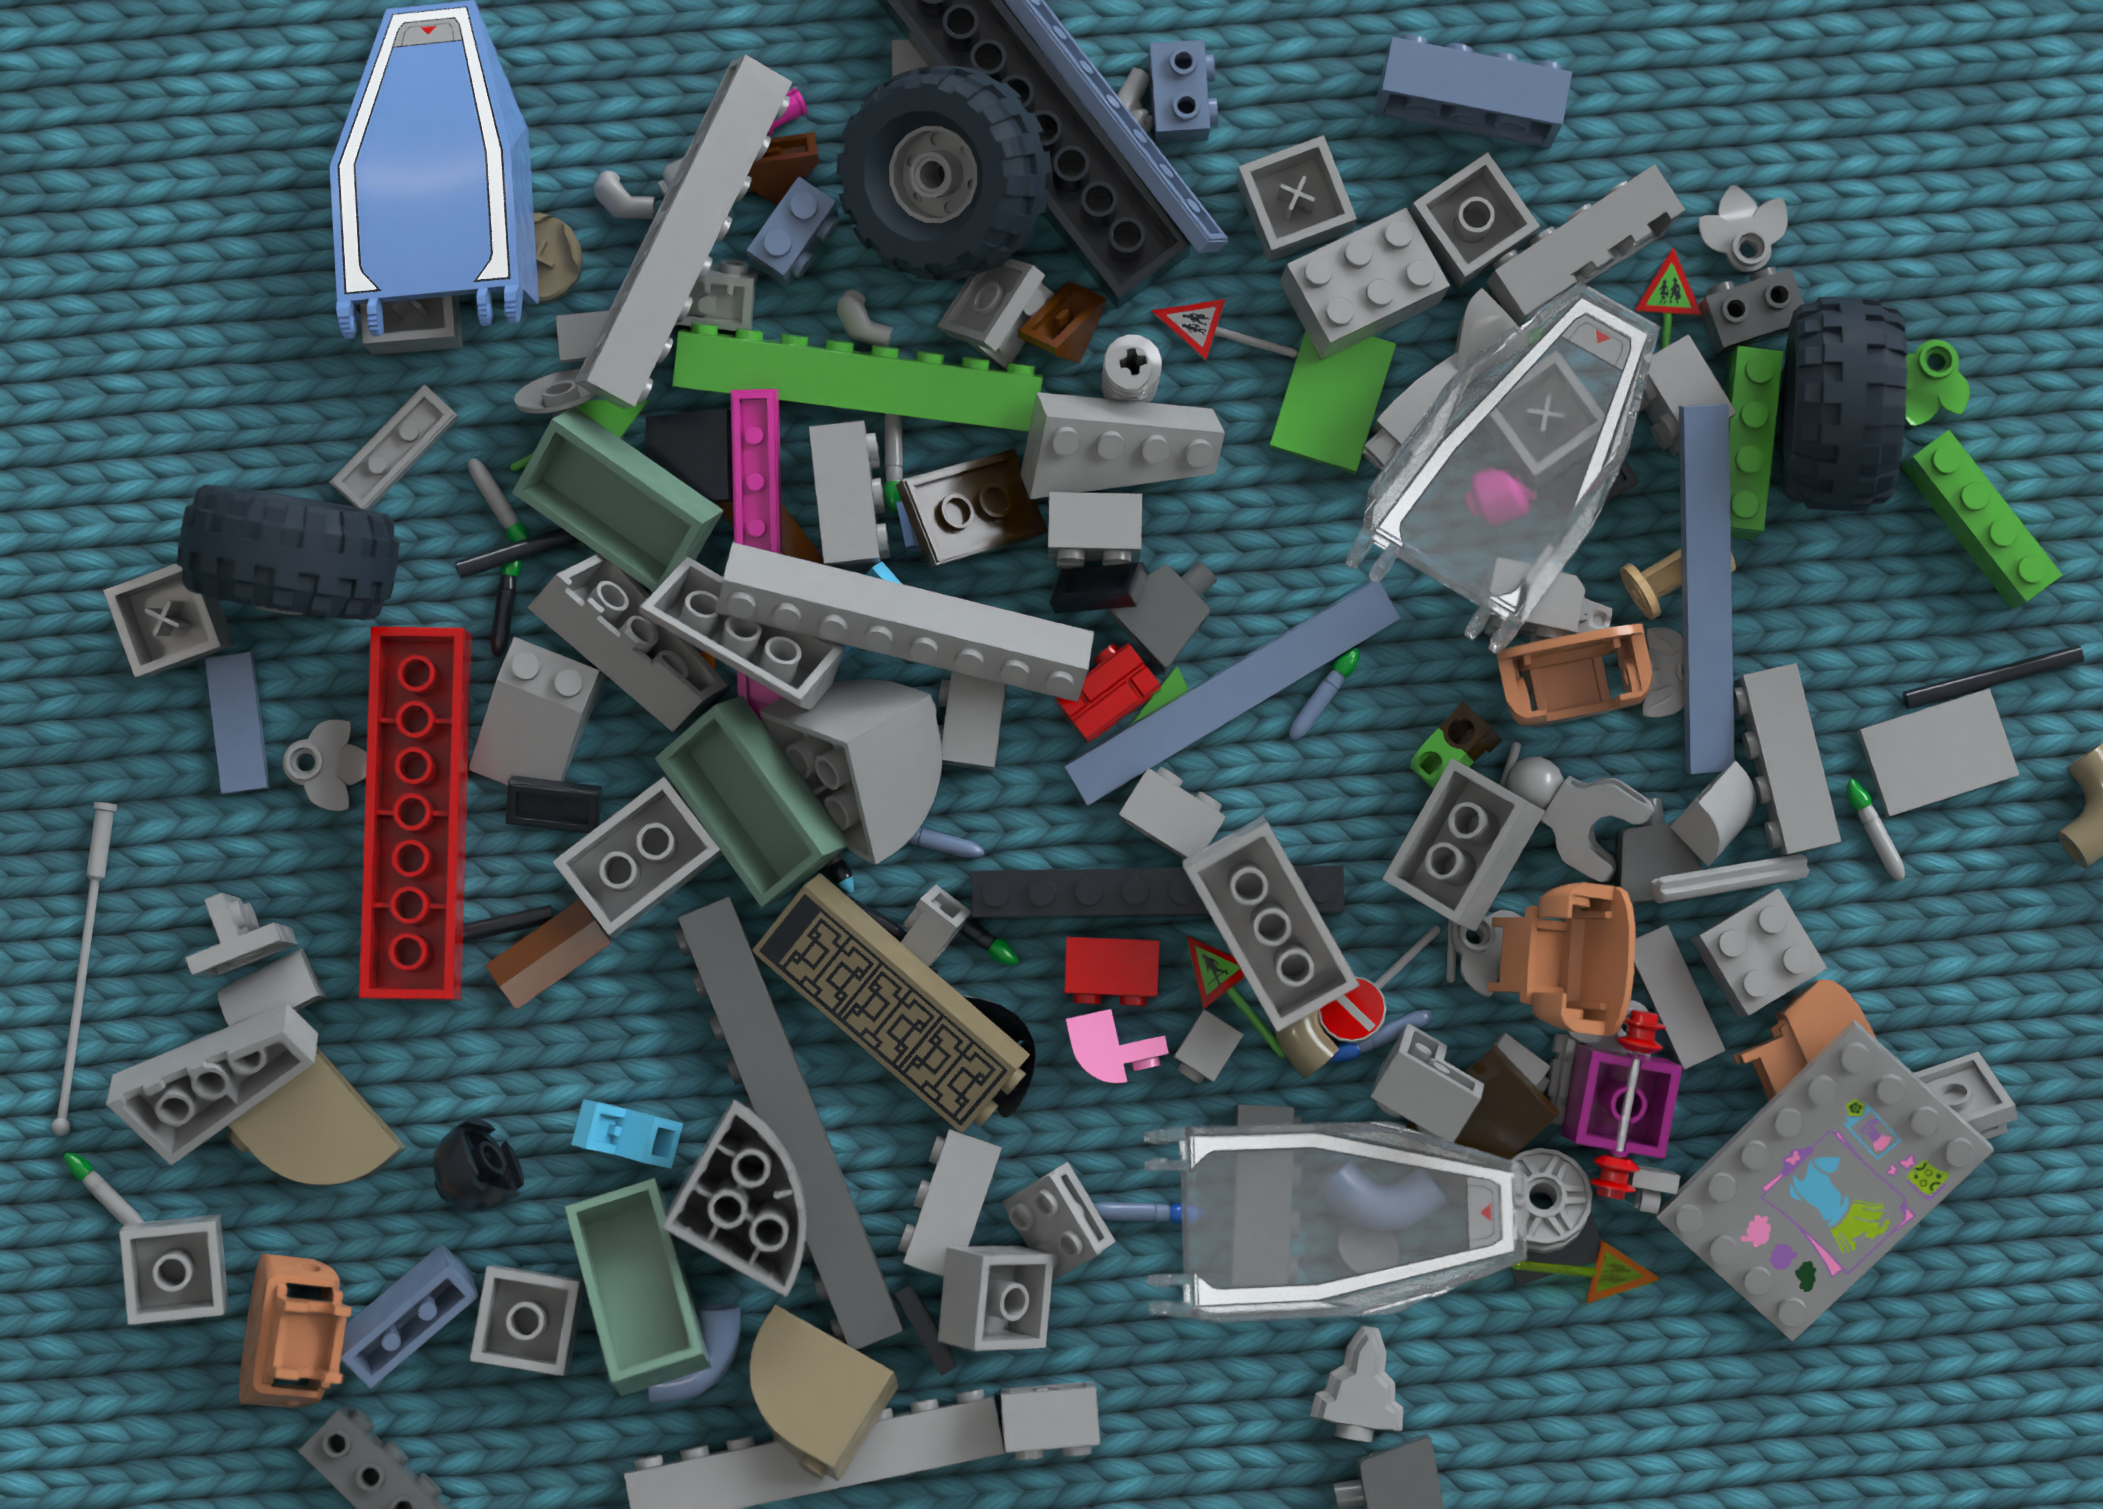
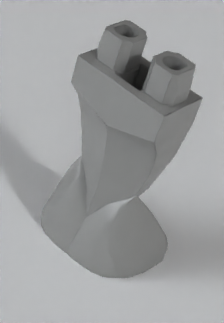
[1362,288,1524,472]

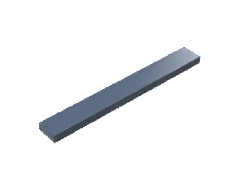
[1004,0,1229,253]
[1679,403,1735,774]
[1063,579,1401,806]

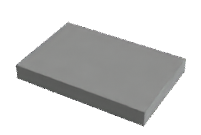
[1857,688,2019,818]

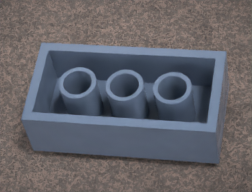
[1374,34,1573,149]

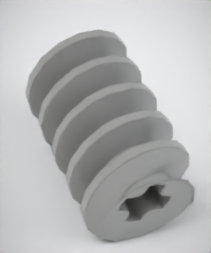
[1101,335,1162,403]

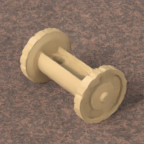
[1620,548,1736,620]

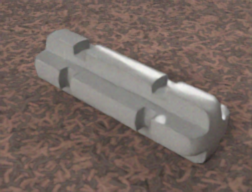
[1545,1034,1581,1125]

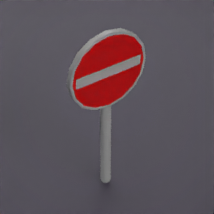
[1319,925,1441,1043]

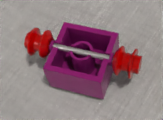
[1561,1009,1682,1199]

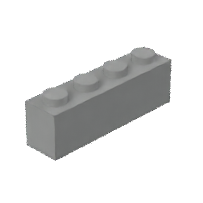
[1733,663,1841,857]

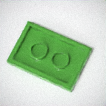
[1269,330,1396,474]

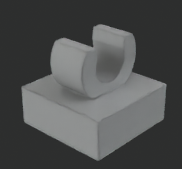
[1627,1165,1680,1214]

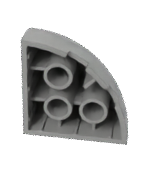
[759,679,942,865]
[662,1100,806,1297]

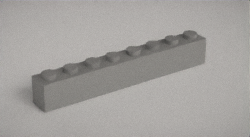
[574,54,792,409]
[715,542,1094,702]
[624,1388,1005,1509]

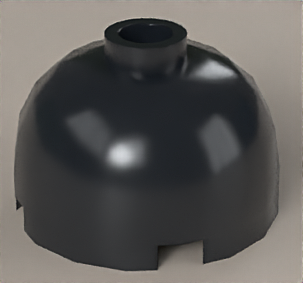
[433,1118,524,1213]

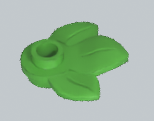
[1905,340,1970,427]

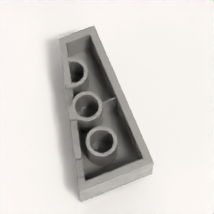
[1020,392,1225,499]
[106,1003,318,1165]

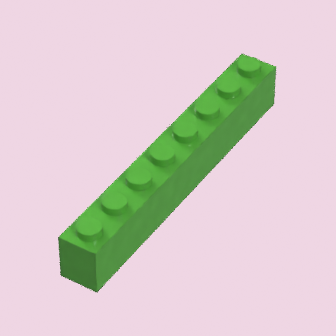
[672,322,1044,432]

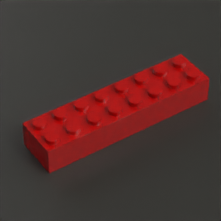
[359,626,472,1001]

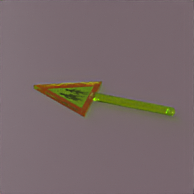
[1511,1240,1661,1304]

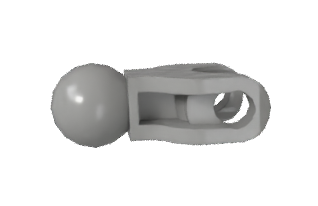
[1506,757,1654,882]

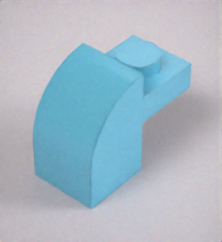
[571,1099,683,1169]

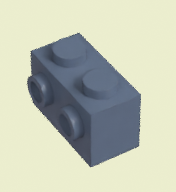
[1149,40,1218,143]
[746,176,839,288]

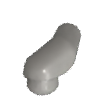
[1117,68,1153,133]
[594,171,655,219]
[837,290,894,347]

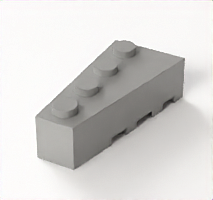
[1486,164,1685,326]
[527,554,728,732]

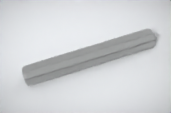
[1650,854,1810,903]

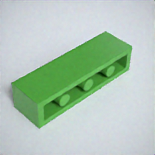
[1724,346,1783,540]
[1901,430,2063,610]

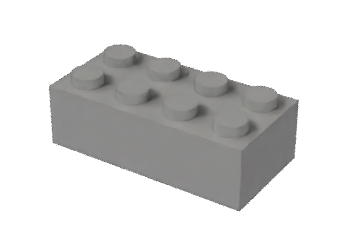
[1182,815,1360,1032]

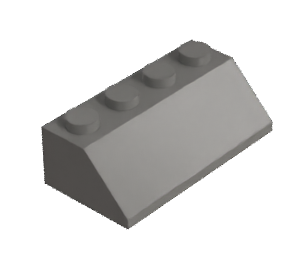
[639,557,845,711]

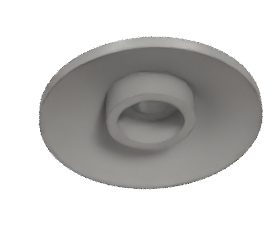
[514,369,595,418]

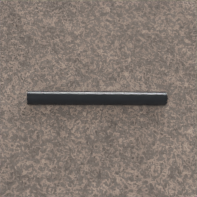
[1903,645,2084,709]

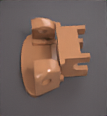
[1496,624,1653,729]
[1487,882,1635,1037]
[1731,980,1877,1101]
[239,1254,352,1408]

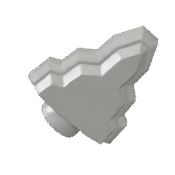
[1309,1325,1403,1442]

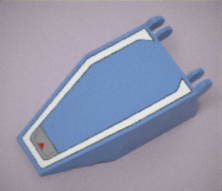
[330,0,539,339]

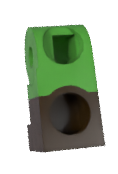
[1410,701,1502,790]

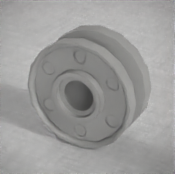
[1502,1148,1592,1254]

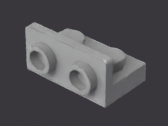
[675,260,759,331]

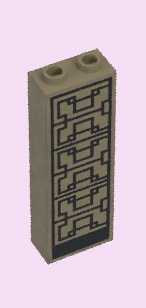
[752,873,1030,1134]

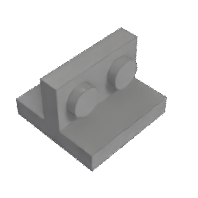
[937,258,1055,370]
[185,893,298,979]
[1914,1052,2017,1140]

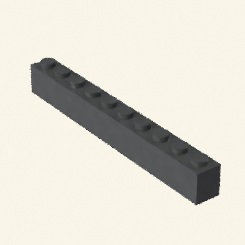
[674,897,905,1350]

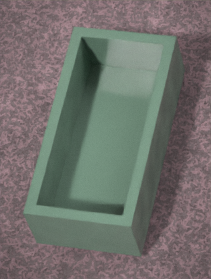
[512,407,724,592]
[655,695,850,907]
[565,1178,712,1396]

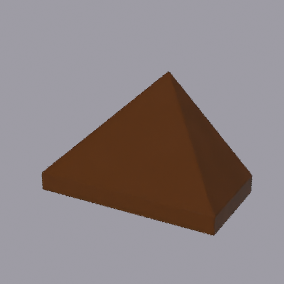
[748,132,819,206]
[1018,281,1106,364]

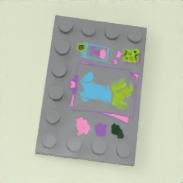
[1656,1019,1994,1342]

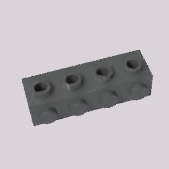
[298,1406,461,1509]

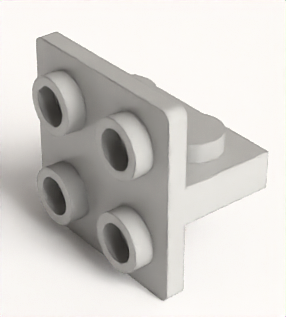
[1003,1162,1116,1280]

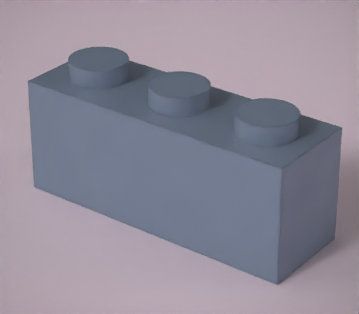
[341,1243,479,1389]

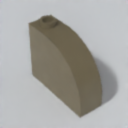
[226,1047,407,1185]
[750,1305,899,1482]

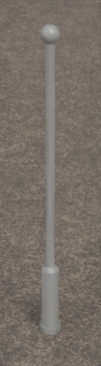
[51,802,117,1136]

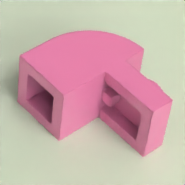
[1065,1009,1169,1084]

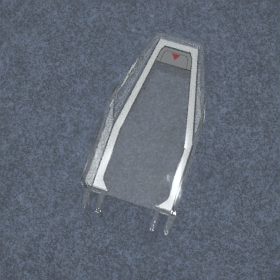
[1345,282,1660,654]
[1144,1122,1527,1322]

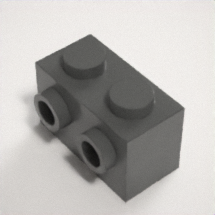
[1698,267,1804,357]

